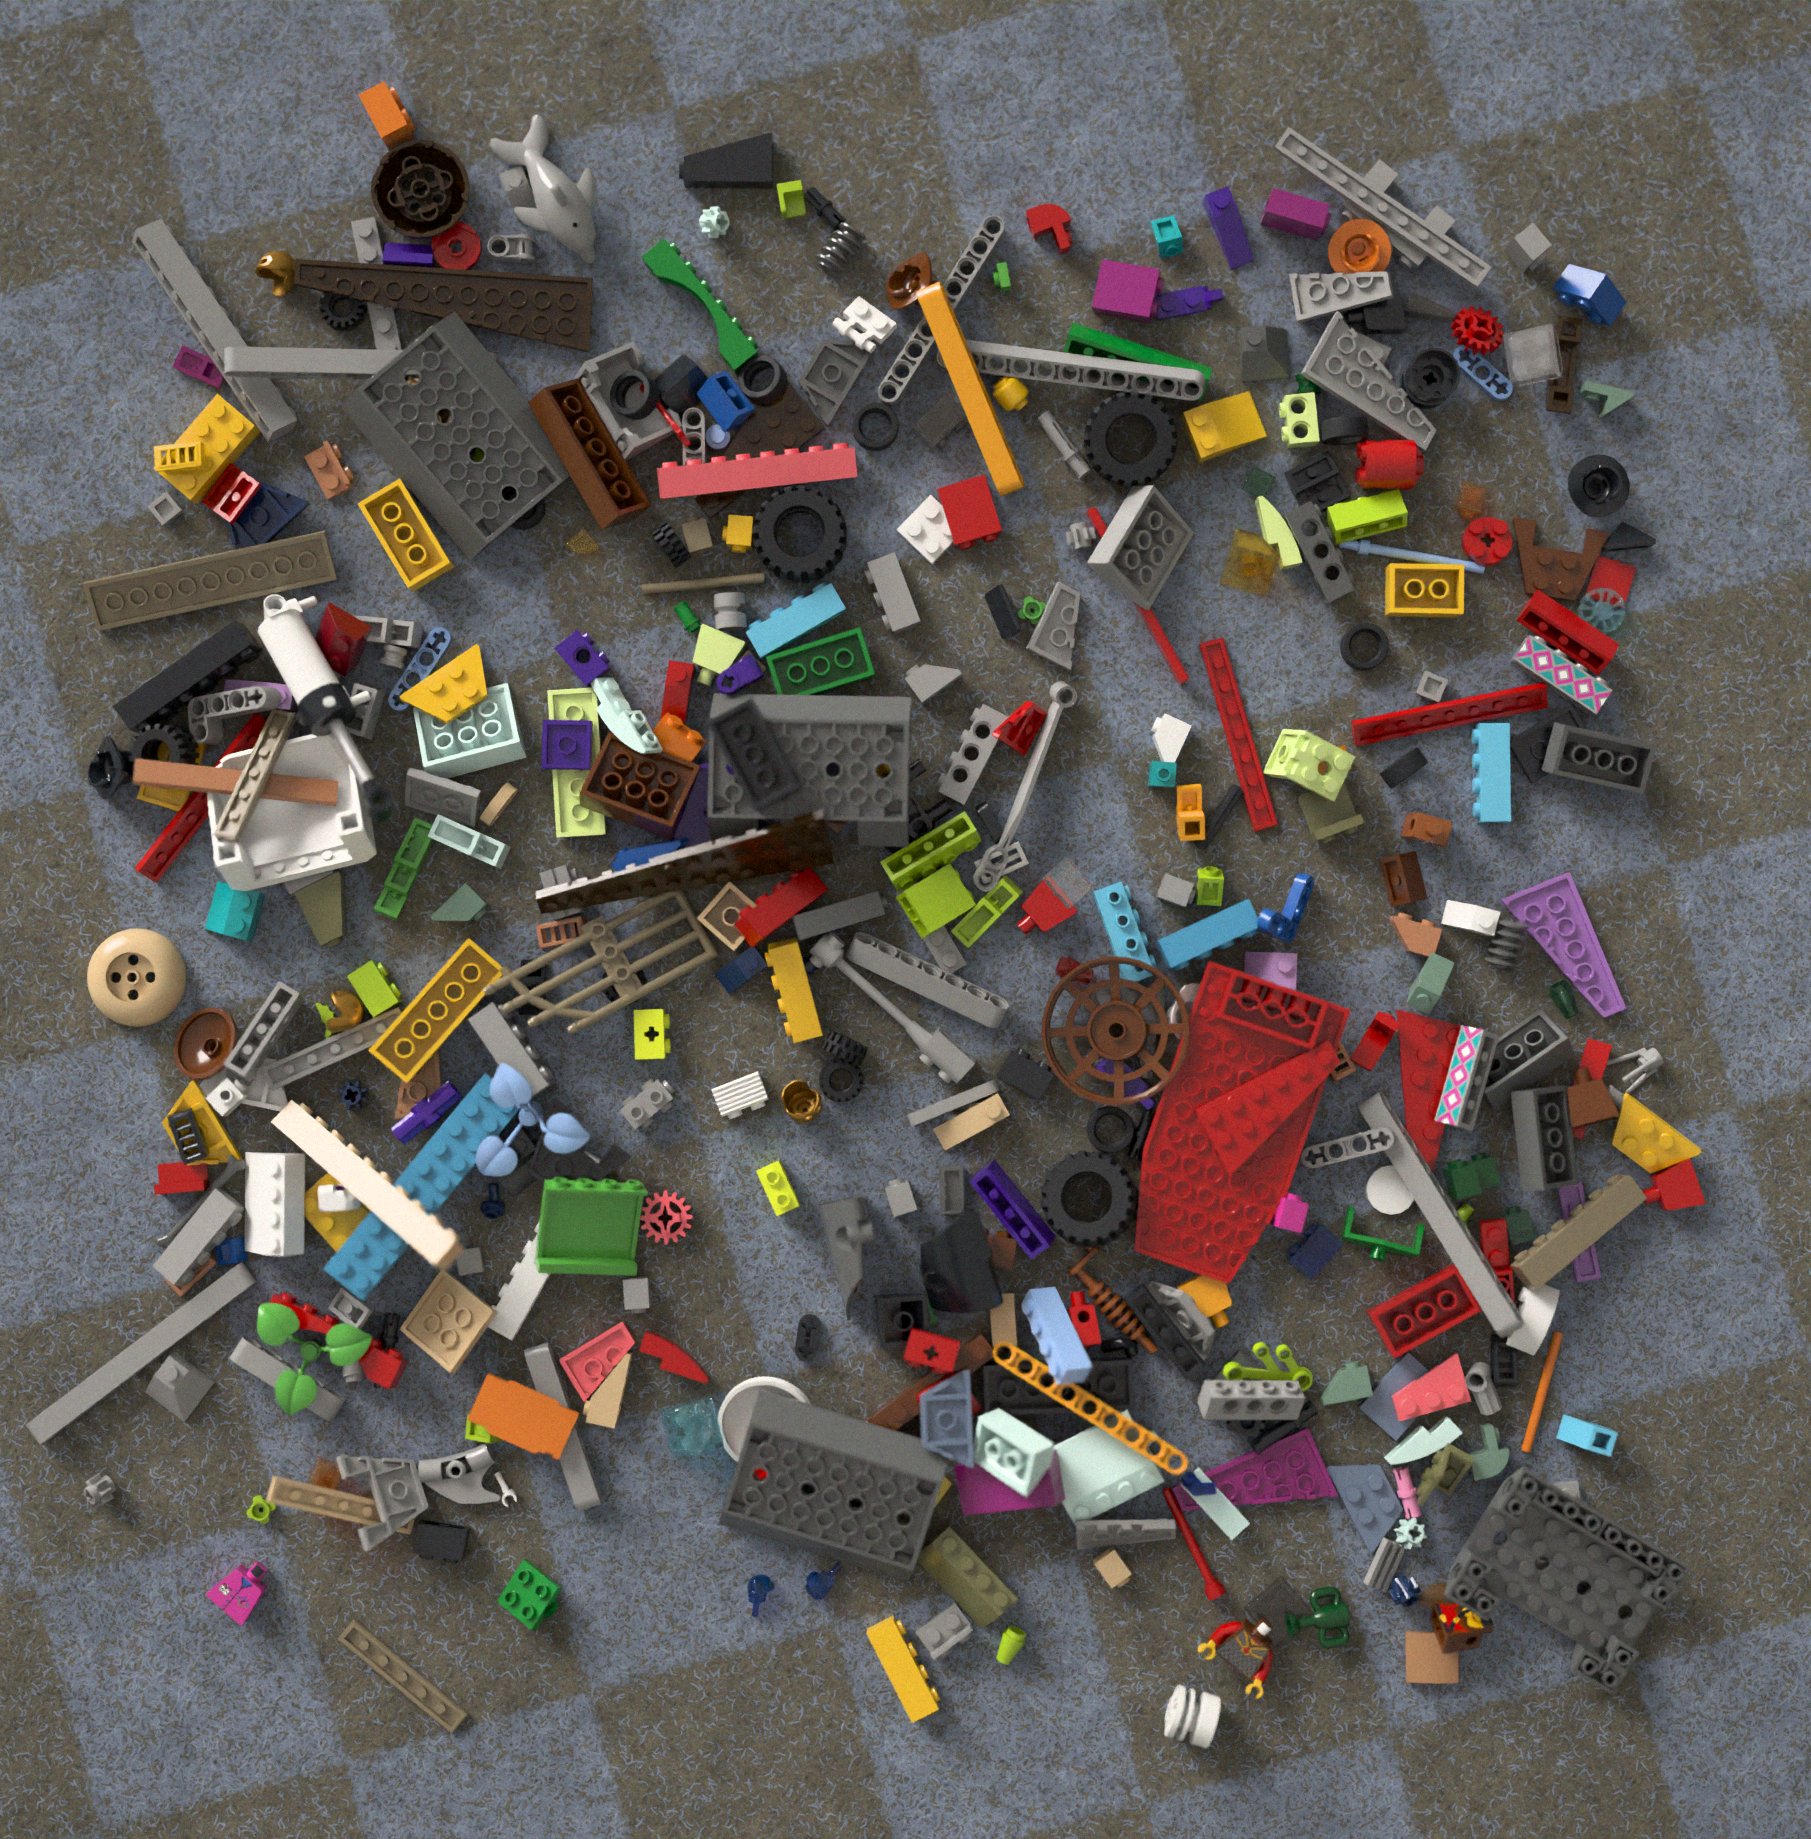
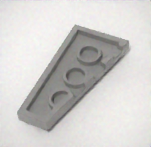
[1289,272,1394,323]
[1075,1518,1176,1550]

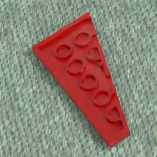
[1396,1009,1461,1171]
[1195,1040,1340,1176]

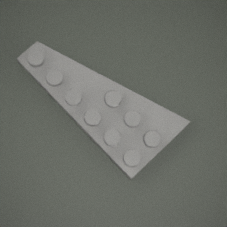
[1301,311,1436,453]

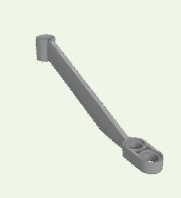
[973,681,1077,892]

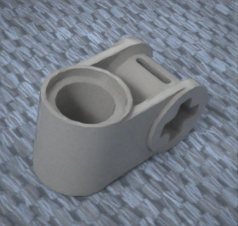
[488,234,535,264]

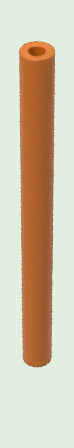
[1521,1331,1563,1453]

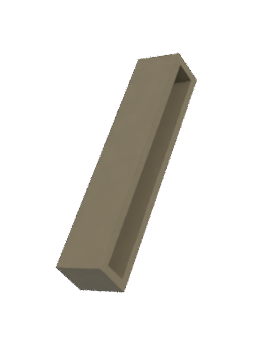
[1510,1174,1647,1291]

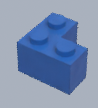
[1553,264,1626,326]

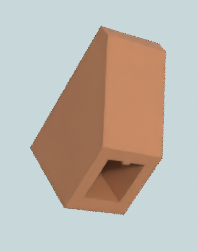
[1389,912,1442,958]

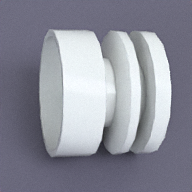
[1164,1684,1220,1748]

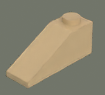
[933,1093,1010,1150]
[583,1352,633,1428]

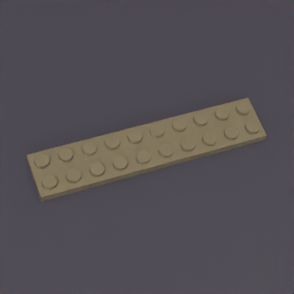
[83,530,338,631]

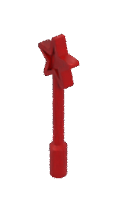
[640,384,691,447]

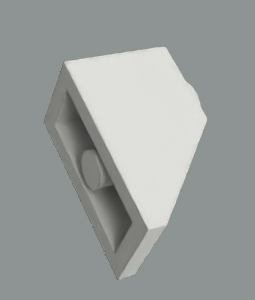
[1151,714,1191,763]
[1441,900,1500,936]

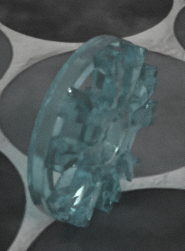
[1578,588,1626,634]

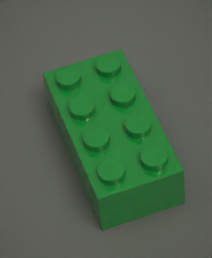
[766,627,875,695]

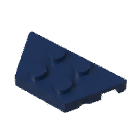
[225,481,310,550]

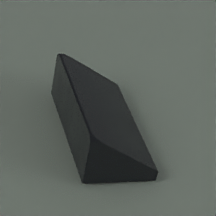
[985,584,1021,639]

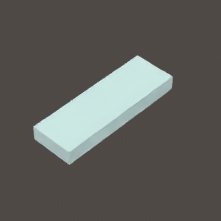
[1181,1467,1250,1540]

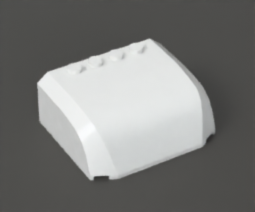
[207,734,377,891]

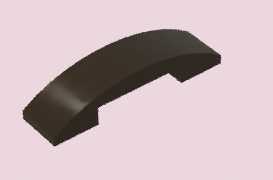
[1546,316,1583,414]

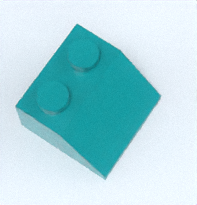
[205,881,265,941]

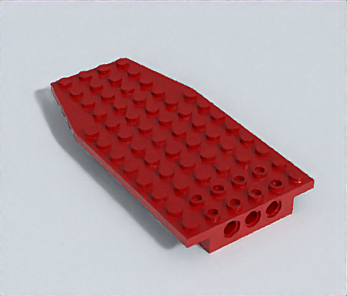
[1134,961,1351,1284]

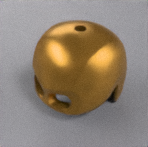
[255,250,295,297]
[327,990,364,1032]
[781,1080,823,1125]

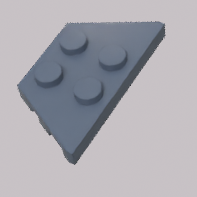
[920,1369,974,1468]
[1325,1464,1403,1553]

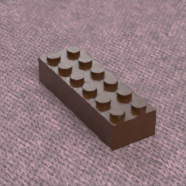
[528,378,651,530]

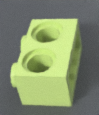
[1279,392,1320,448]

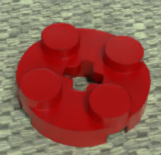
[432,222,482,270]
[1461,517,1512,567]

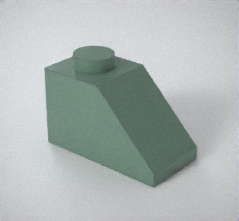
[430,883,489,922]
[1407,952,1454,1014]
[1320,1361,1373,1405]

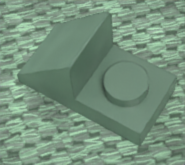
[1579,381,1634,419]

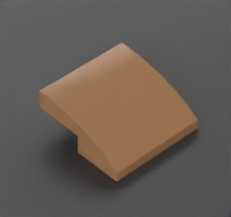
[1405,1631,1460,1684]

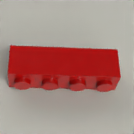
[1516,589,1619,675]
[734,867,828,948]

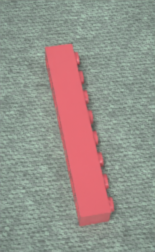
[657,443,858,499]

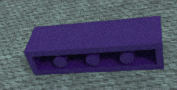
[970,1159,1056,1259]

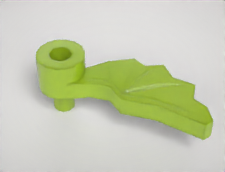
[316,1003,337,1039]

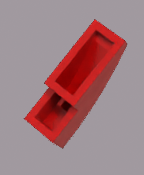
[639,1329,710,1384]

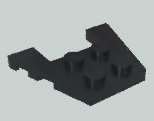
[528,1098,632,1184]

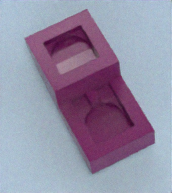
[172,345,224,389]

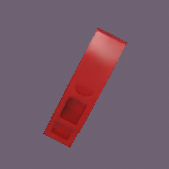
[1479,1217,1515,1304]

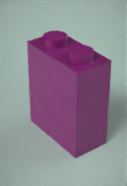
[1260,188,1332,241]
[1092,259,1165,324]

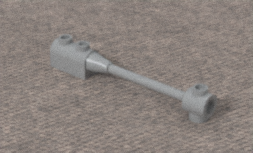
[809,931,976,1083]

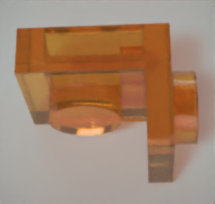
[1454,481,1487,519]

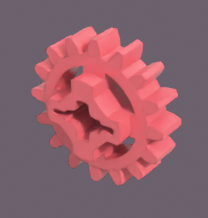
[640,1190,693,1244]

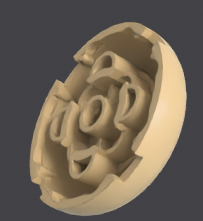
[87,928,186,1027]

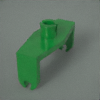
[1341,1206,1424,1262]

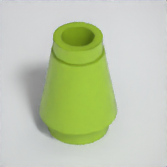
[996,1625,1026,1665]

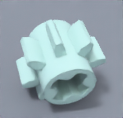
[699,207,730,238]
[1394,1518,1427,1549]

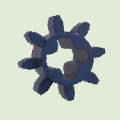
[338,1080,370,1110]
[1388,1575,1421,1607]

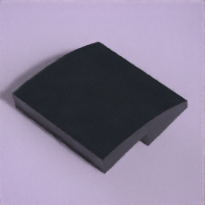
[1284,451,1351,513]

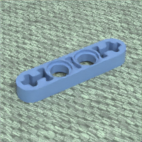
[388,627,452,712]

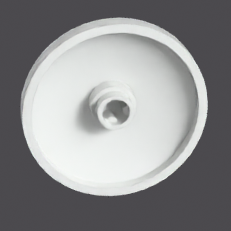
[717,1377,812,1462]

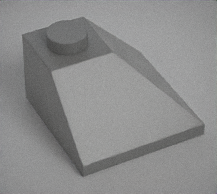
[145,1352,215,1422]

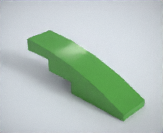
[374,818,433,921]

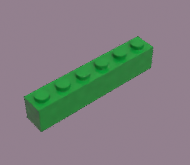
[1063,323,1212,401]

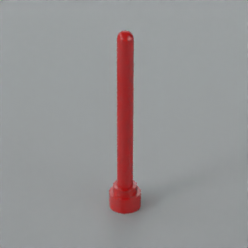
[1162,1487,1226,1600]

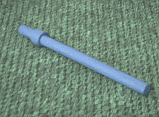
[1339,539,1485,574]

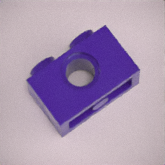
[555,630,611,688]

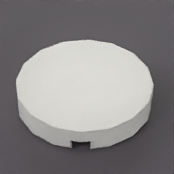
[1365,1165,1414,1215]

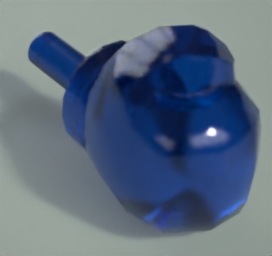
[805,1562,843,1601]
[747,1574,774,1617]

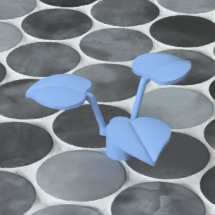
[476,1063,590,1176]

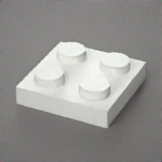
[897,495,953,565]

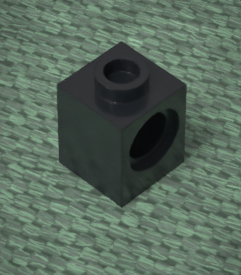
[1226,1420,1265,1438]

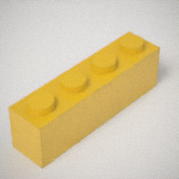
[765,937,823,1043]
[867,1615,941,1723]

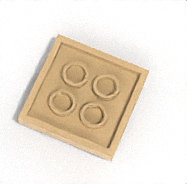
[399,1270,498,1374]

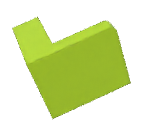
[777,180,806,219]

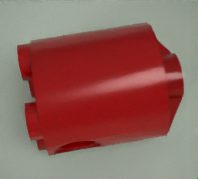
[1355,439,1424,490]

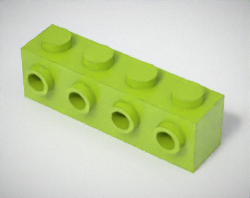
[880,811,982,892]

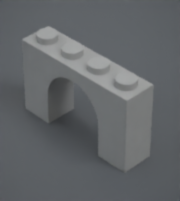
[1339,159,1456,272]

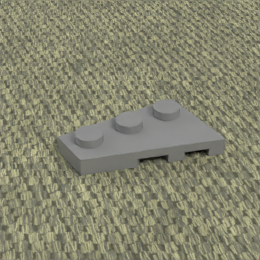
[1026,582,1080,670]

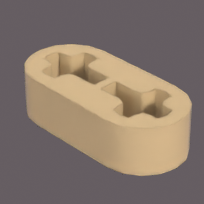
[480,782,518,827]

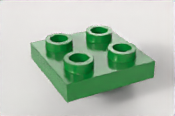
[497,1559,563,1630]

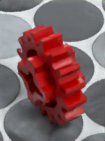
[1450,306,1505,356]

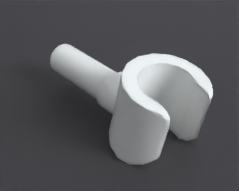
[494,1471,517,1507]

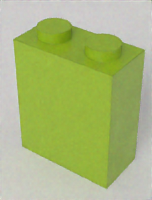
[896,864,976,939]

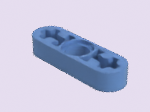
[1452,345,1513,401]

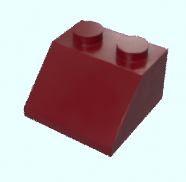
[315,602,372,677]

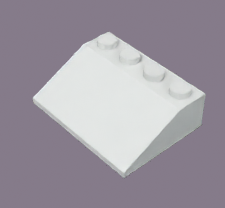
[244,1152,305,1256]

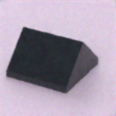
[654,354,708,420]

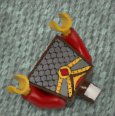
[1198,1618,1273,1699]

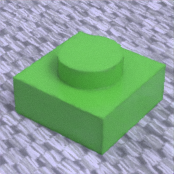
[992,262,1011,293]

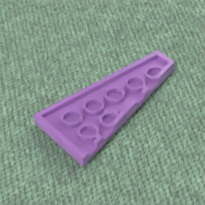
[1500,872,1627,1018]

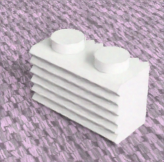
[711,1071,769,1119]

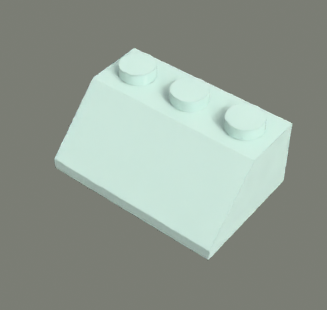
[973,1408,1054,1496]

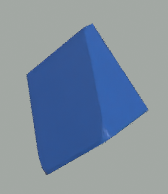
[215,1236,248,1266]

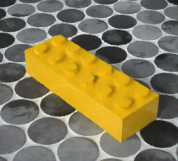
[369,938,503,1084]

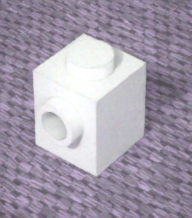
[205,1077,249,1116]

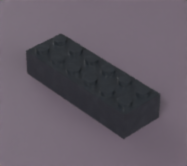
[113,619,262,733]
[983,1356,1135,1415]

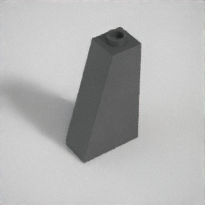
[792,891,889,941]

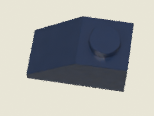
[715,946,768,994]

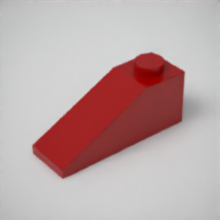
[661,660,696,725]

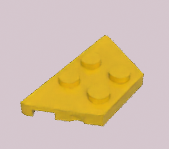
[399,644,488,724]
[162,1079,243,1165]
[1611,1092,1701,1174]

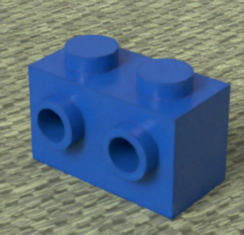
[697,370,755,432]

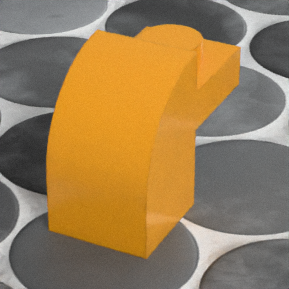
[1176,784,1205,841]

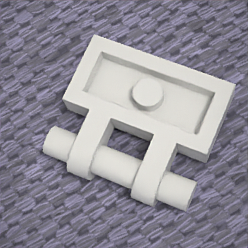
[832,296,897,353]

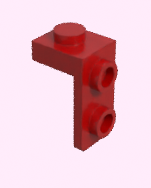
[1350,1011,1400,1072]

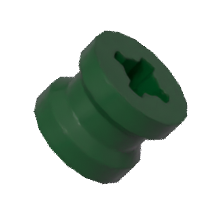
[1295,373,1321,395]

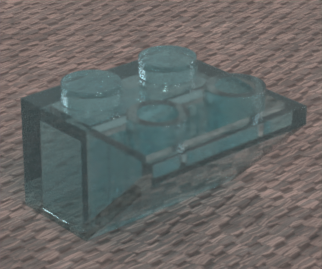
[660,1398,724,1457]

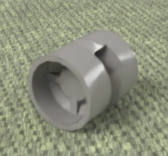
[714,592,747,631]

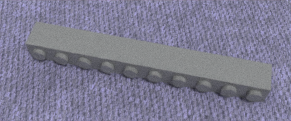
[132,219,297,442]

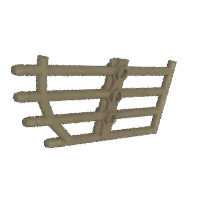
[483,890,719,1035]

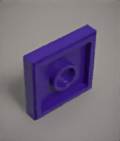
[541,720,593,771]

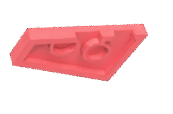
[559,1321,636,1402]

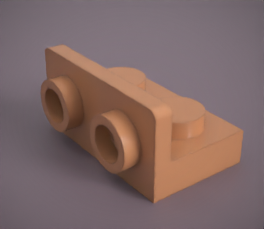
[304,440,355,500]

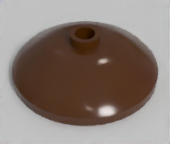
[174,1007,238,1080]

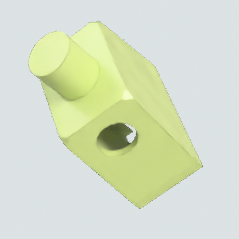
[693,624,746,687]

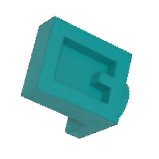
[1151,215,1183,259]
[1148,761,1177,788]

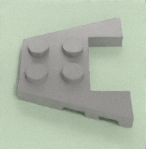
[336,1455,429,1552]

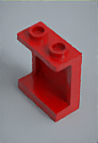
[937,474,1002,550]

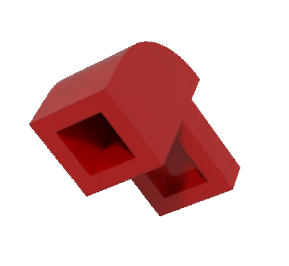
[1025,204,1073,255]

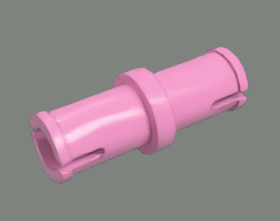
[1393,1466,1422,1519]

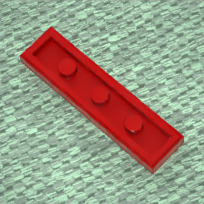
[1572,1038,1613,1140]

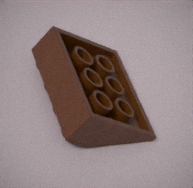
[579,732,700,840]

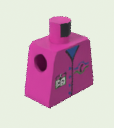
[206,1561,268,1626]

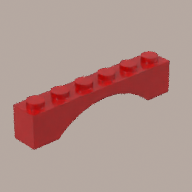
[269,1292,409,1389]

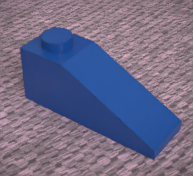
[611,837,690,872]

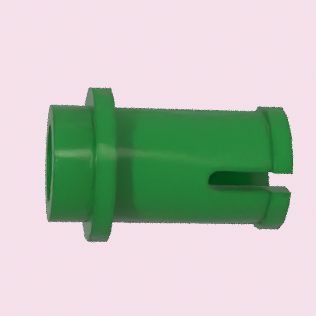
[673,601,701,634]

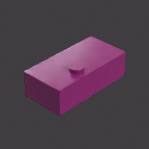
[954,1450,1065,1515]

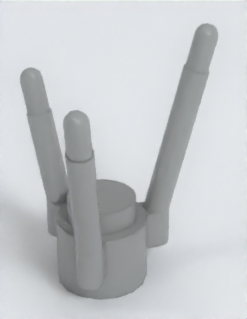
[1607,1047,1664,1094]

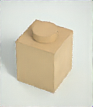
[1093,1546,1132,1589]

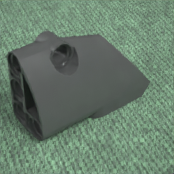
[817,1193,876,1321]

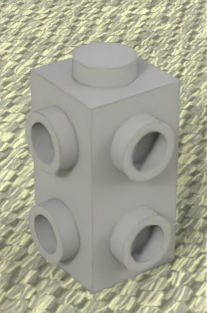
[620,1078,675,1130]

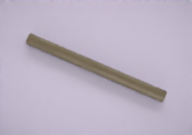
[642,573,765,594]

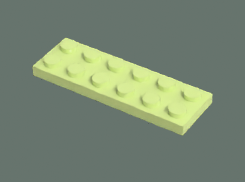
[547,687,607,838]

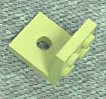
[1263,729,1355,801]

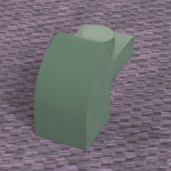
[1466,1423,1509,1481]

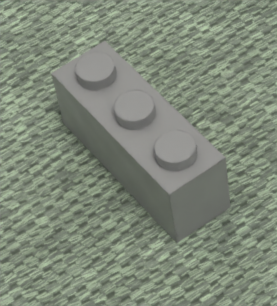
[864,552,921,635]

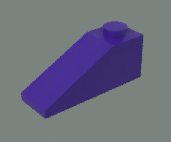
[1203,186,1254,270]

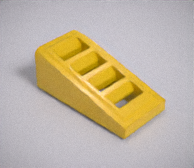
[154,442,206,472]

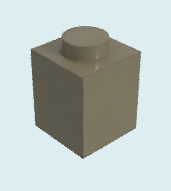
[682,516,714,556]

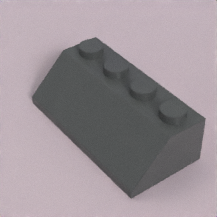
[1482,1009,1575,1110]

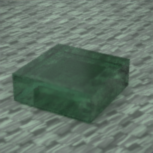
[1242,466,1276,498]

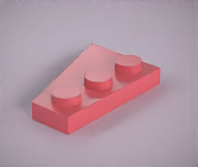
[1391,1352,1471,1421]

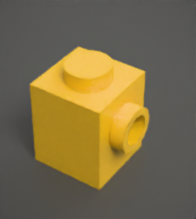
[722,515,754,553]

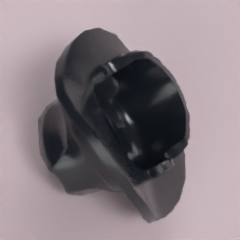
[1568,455,1630,517]
[88,736,134,800]

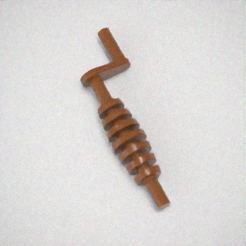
[1068,1246,1158,1355]

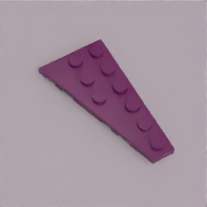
[1172,1427,1338,1511]

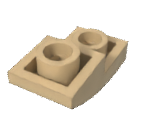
[990,1293,1018,1348]

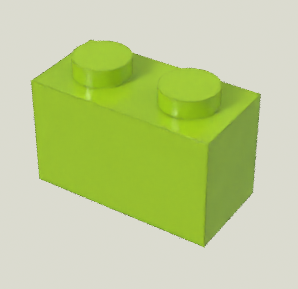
[347,960,402,1018]

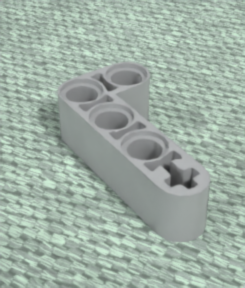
[188,686,281,745]

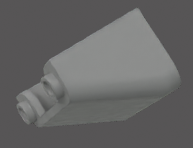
[574,342,682,461]

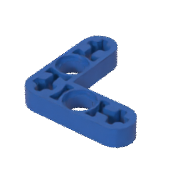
[1257,873,1314,943]

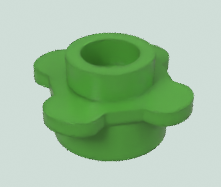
[1018,596,1046,625]

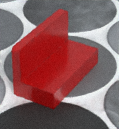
[154,1162,209,1195]

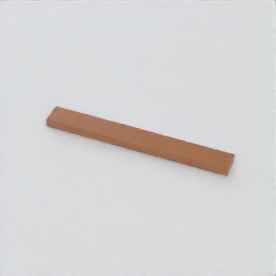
[133,758,338,807]

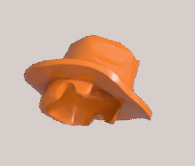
[1328,219,1391,274]

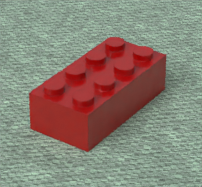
[1366,1264,1482,1359]

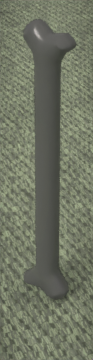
[156,1155,246,1249]

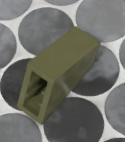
[294,871,347,949]

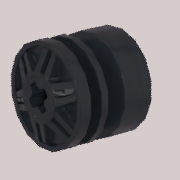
[1400,348,1461,410]

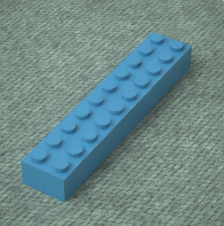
[324,1073,522,1301]

